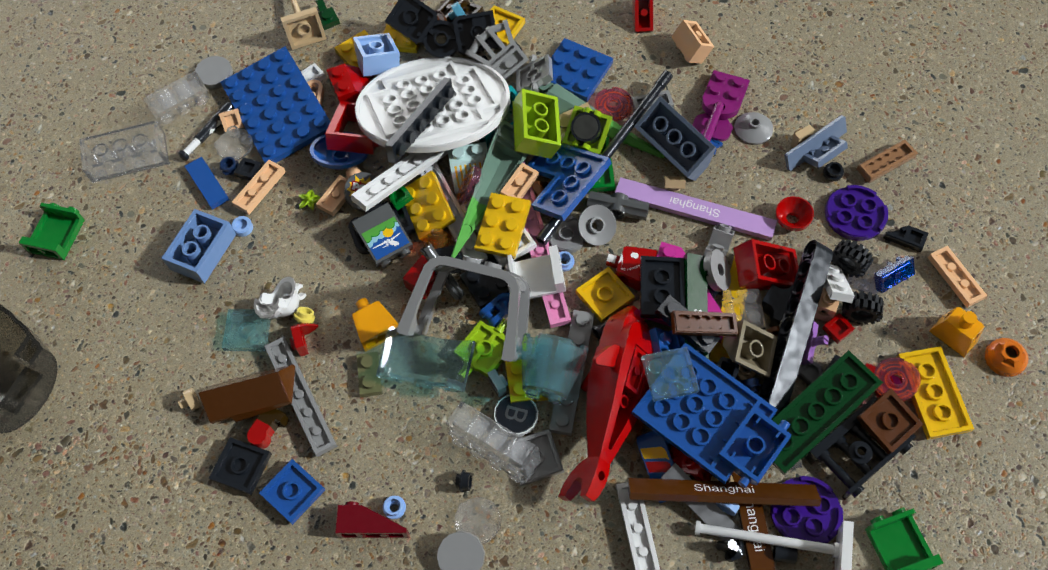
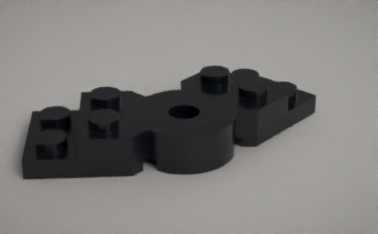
[385,0,499,58]

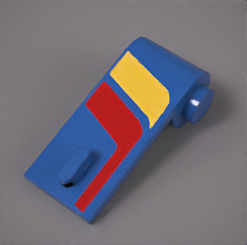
[637,431,674,503]

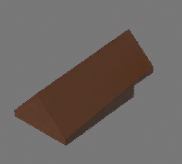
[198,364,295,424]

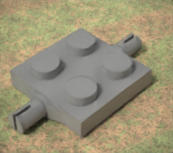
[516,54,553,93]

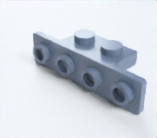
[785,115,848,171]

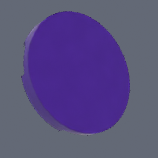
[825,185,888,241]
[770,476,843,543]

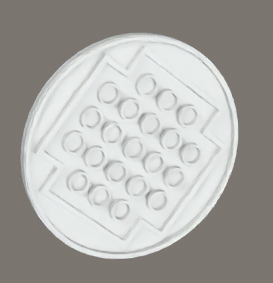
[355,57,510,153]

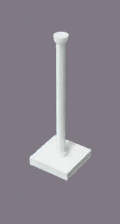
[695,520,854,570]

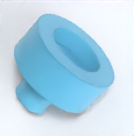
[448,2,466,20]

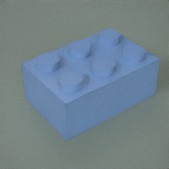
[161,209,236,284]

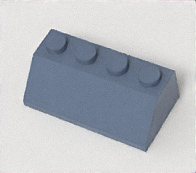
[634,96,716,181]

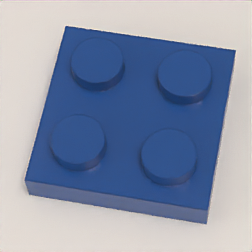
[259,459,326,525]

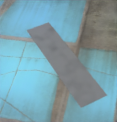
[661,463,741,541]

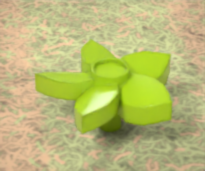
[299,189,321,210]

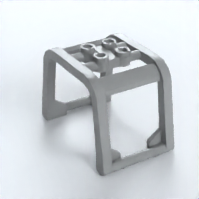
[397,256,530,362]

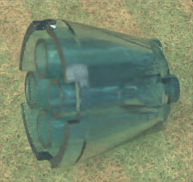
[521,333,589,405]

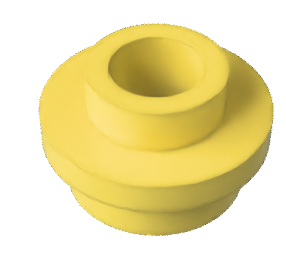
[293,307,315,324]

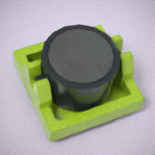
[562,105,613,155]

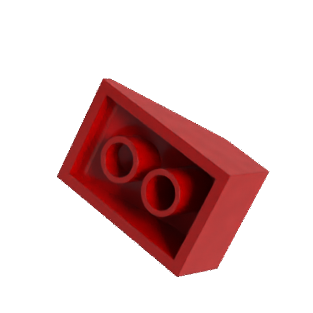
[733,239,799,290]

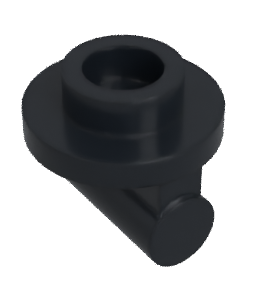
[716,539,744,562]

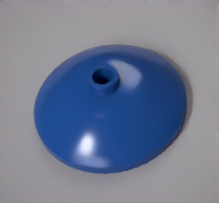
[310,131,369,170]

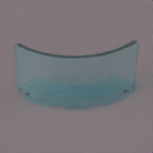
[376,327,475,392]

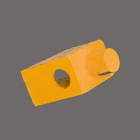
[352,298,399,352]
[929,307,985,357]

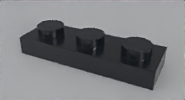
[654,294,720,356]

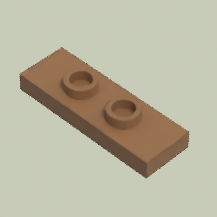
[856,139,918,183]

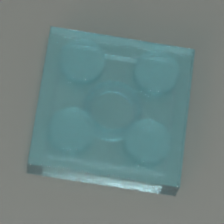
[222,309,271,351]
[642,347,700,402]

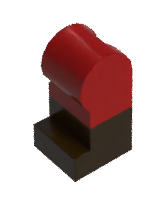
[247,409,290,449]

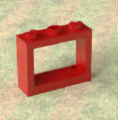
[325,101,380,155]

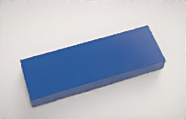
[185,156,230,210]

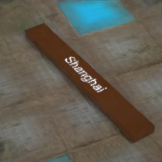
[732,472,776,570]
[627,478,821,506]

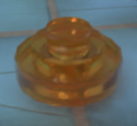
[423,228,454,249]

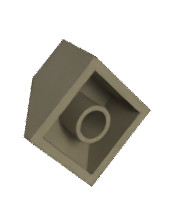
[722,320,778,378]

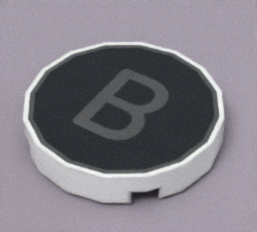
[494,395,538,437]

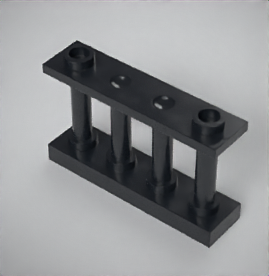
[805,396,916,500]

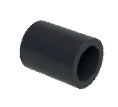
[773,545,798,564]

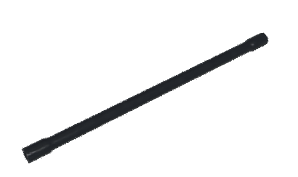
[536,70,673,245]

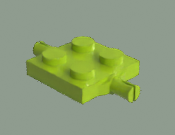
[454,318,507,380]

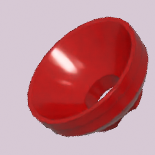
[775,196,814,231]

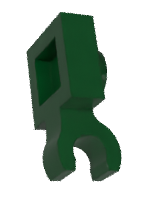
[315,0,340,30]

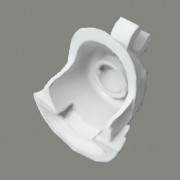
[254,277,306,319]

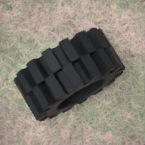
[831,239,873,278]
[841,291,884,325]

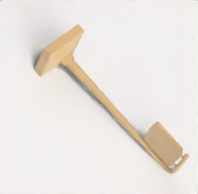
[281,0,326,50]

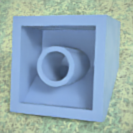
[353,33,400,77]

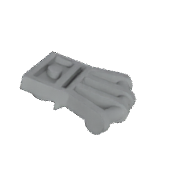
[465,19,529,80]

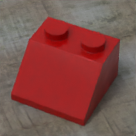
[326,64,370,103]

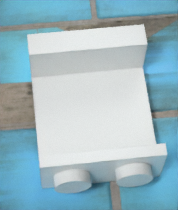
[505,245,566,299]

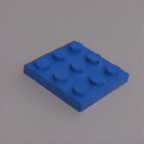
[551,38,613,102]

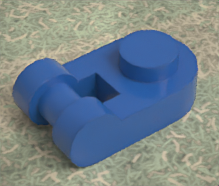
[479,293,510,327]

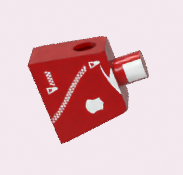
[606,246,658,291]

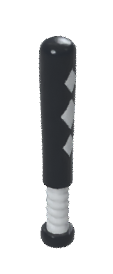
[178,102,235,161]

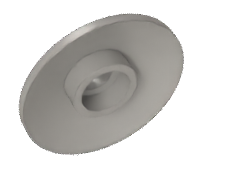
[734,112,773,145]
[578,205,616,246]

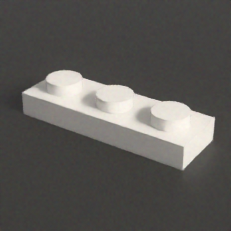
[824,264,855,303]

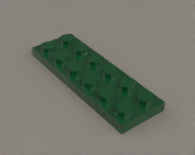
[772,350,883,475]

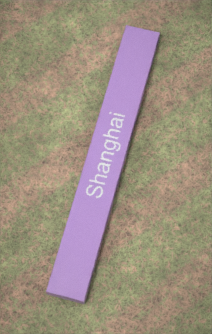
[615,177,777,241]

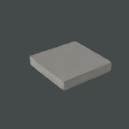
[507,429,564,486]

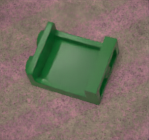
[19,203,85,260]
[865,507,944,570]

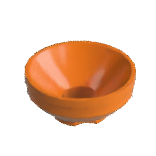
[985,338,1029,377]

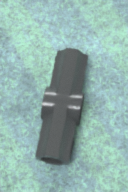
[587,191,650,221]

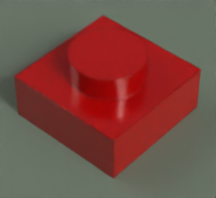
[822,313,855,344]

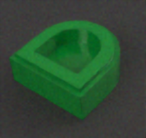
[389,186,414,210]

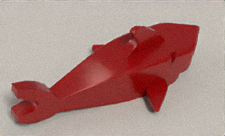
[558,305,657,502]

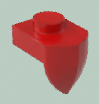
[290,323,319,356]

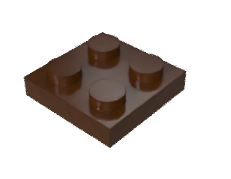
[856,388,923,454]

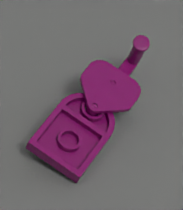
[692,70,750,141]

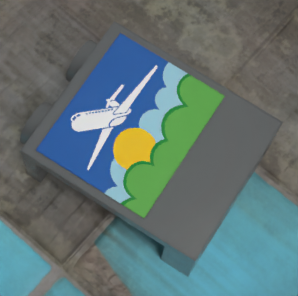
[352,203,413,268]

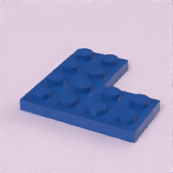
[528,143,612,221]

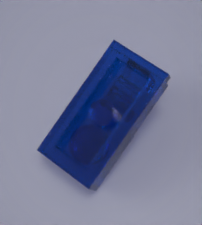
[874,256,915,293]

